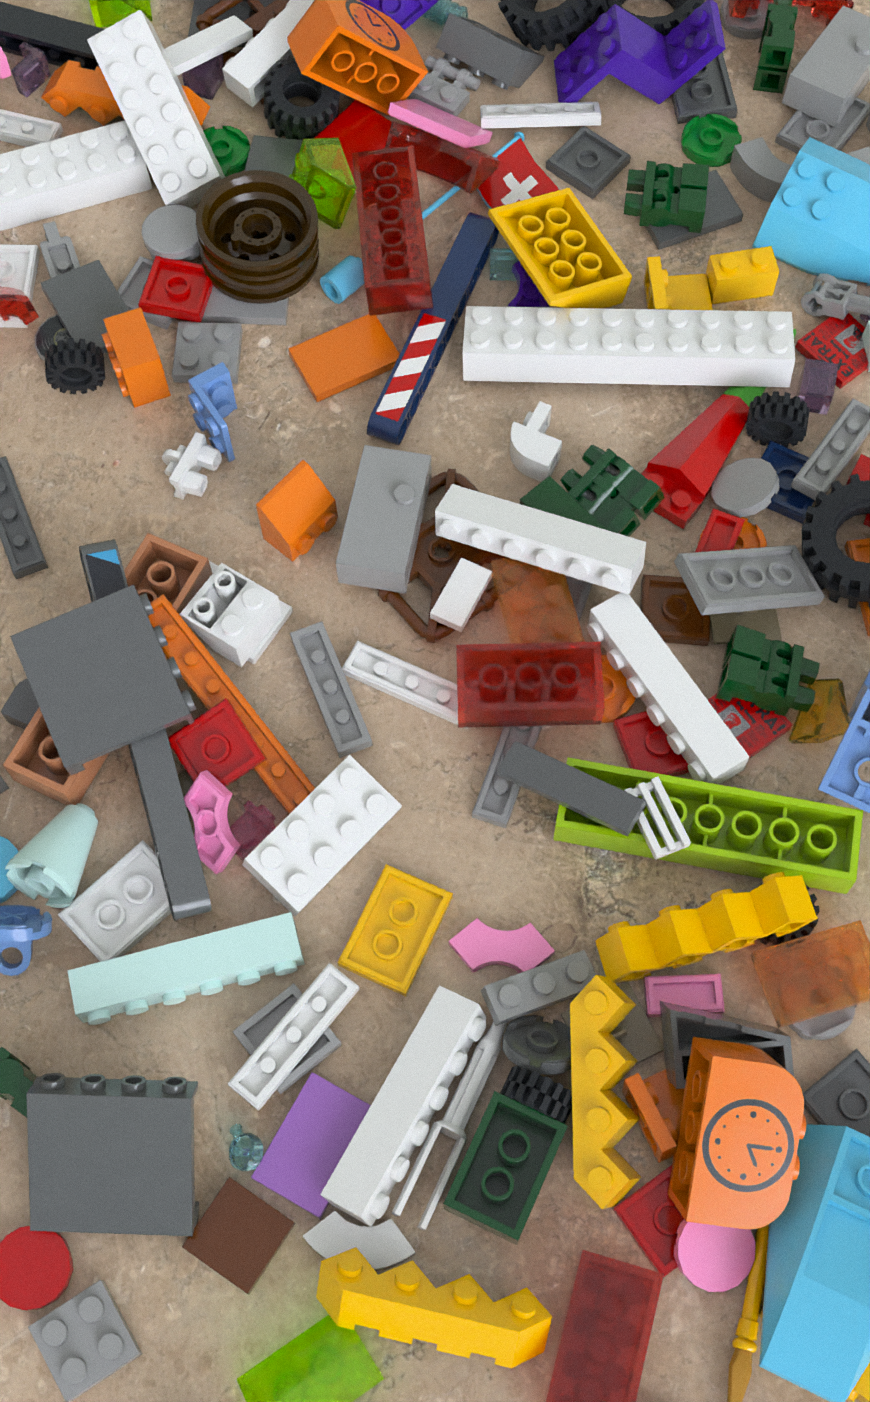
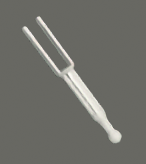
[392,1021,508,1230]

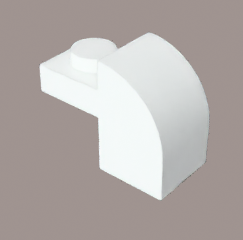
[510,401,562,482]

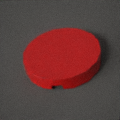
[0,1226,73,1311]

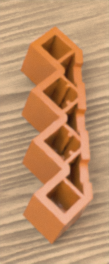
[41,60,210,126]

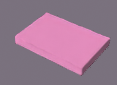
[388,99,493,148]

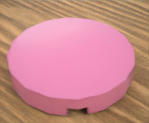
[674,1219,755,1292]

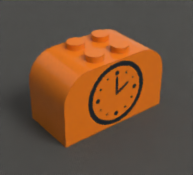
[287,0,428,117]
[668,1037,806,1230]

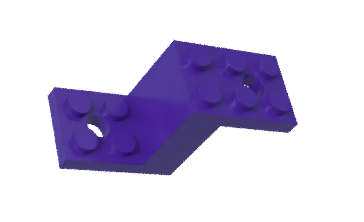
[553,0,726,104]

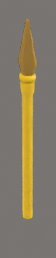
[727,1224,769,1402]

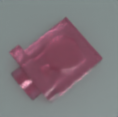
[230,800,276,862]

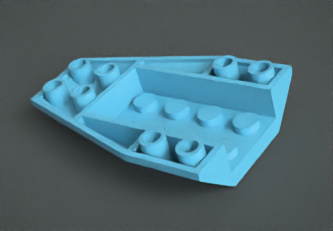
[759,1124,870,1402]

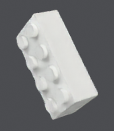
[242,755,402,917]

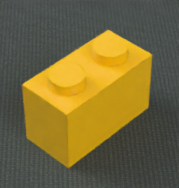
[706,246,779,304]

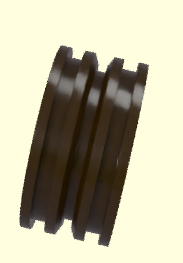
[196,170,319,304]

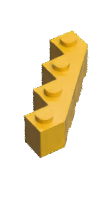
[595,872,818,983]
[570,975,641,1209]
[316,1247,552,1368]

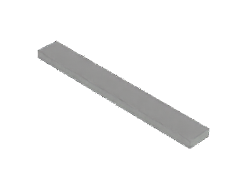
[472,573,593,829]

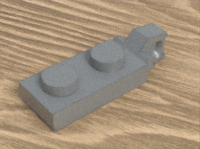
[40,221,80,279]

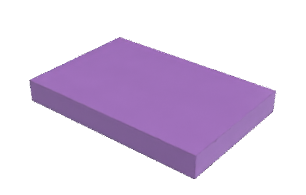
[251,1072,371,1219]

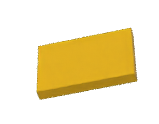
[337,864,453,997]

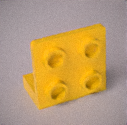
[643,256,713,310]

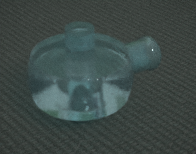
[229,1124,263,1171]

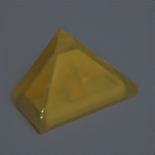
[788,678,850,744]

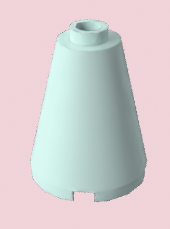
[5,803,98,909]

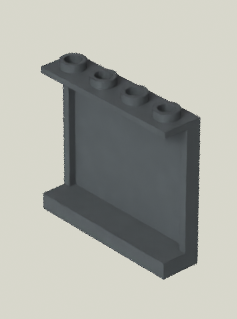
[10,585,196,775]
[27,1073,199,1236]

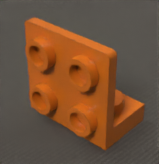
[622,1069,685,1163]

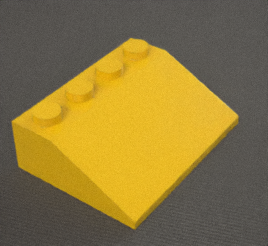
[488,188,632,308]

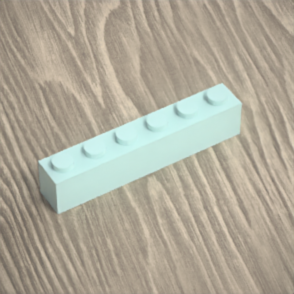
[67,912,305,1025]

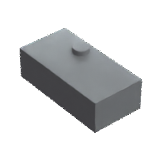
[782,6,870,127]
[336,445,432,594]

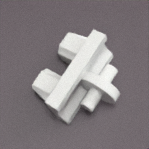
[162,432,222,500]

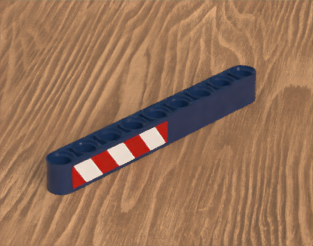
[367,212,499,445]

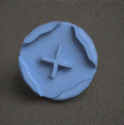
[0,905,52,976]

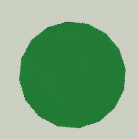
[681,114,742,167]
[203,125,250,177]

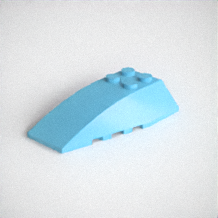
[752,137,870,286]

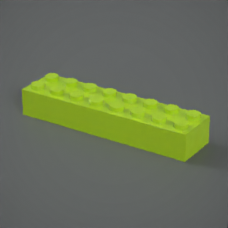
[553,757,863,894]

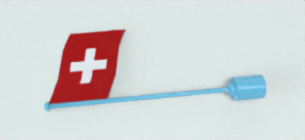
[320,132,559,304]

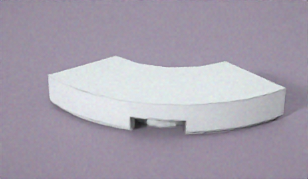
[303,1211,416,1270]

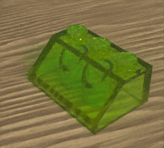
[237,1315,386,1402]

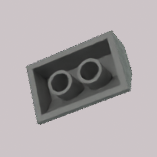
[436,13,545,90]

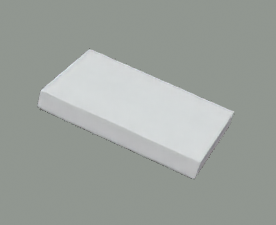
[0,244,40,328]
[58,840,171,962]

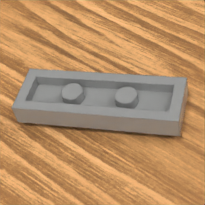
[481,950,596,1026]

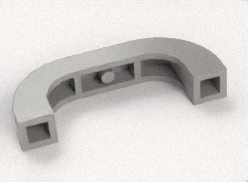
[730,114,870,203]

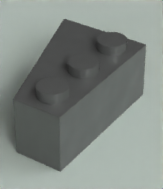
[660,1001,794,1089]

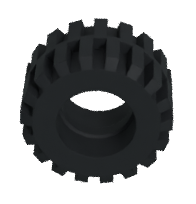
[264,58,340,141]

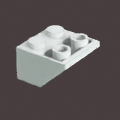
[179,563,282,668]

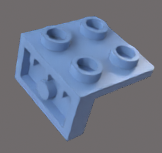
[188,362,237,462]

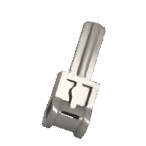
[801,273,870,320]

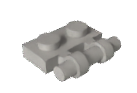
[407,56,481,116]

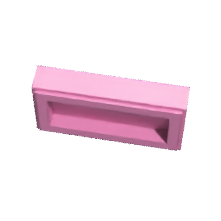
[643,974,725,1017]

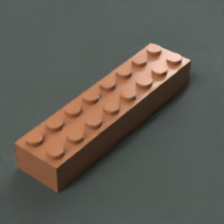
[3,533,213,805]

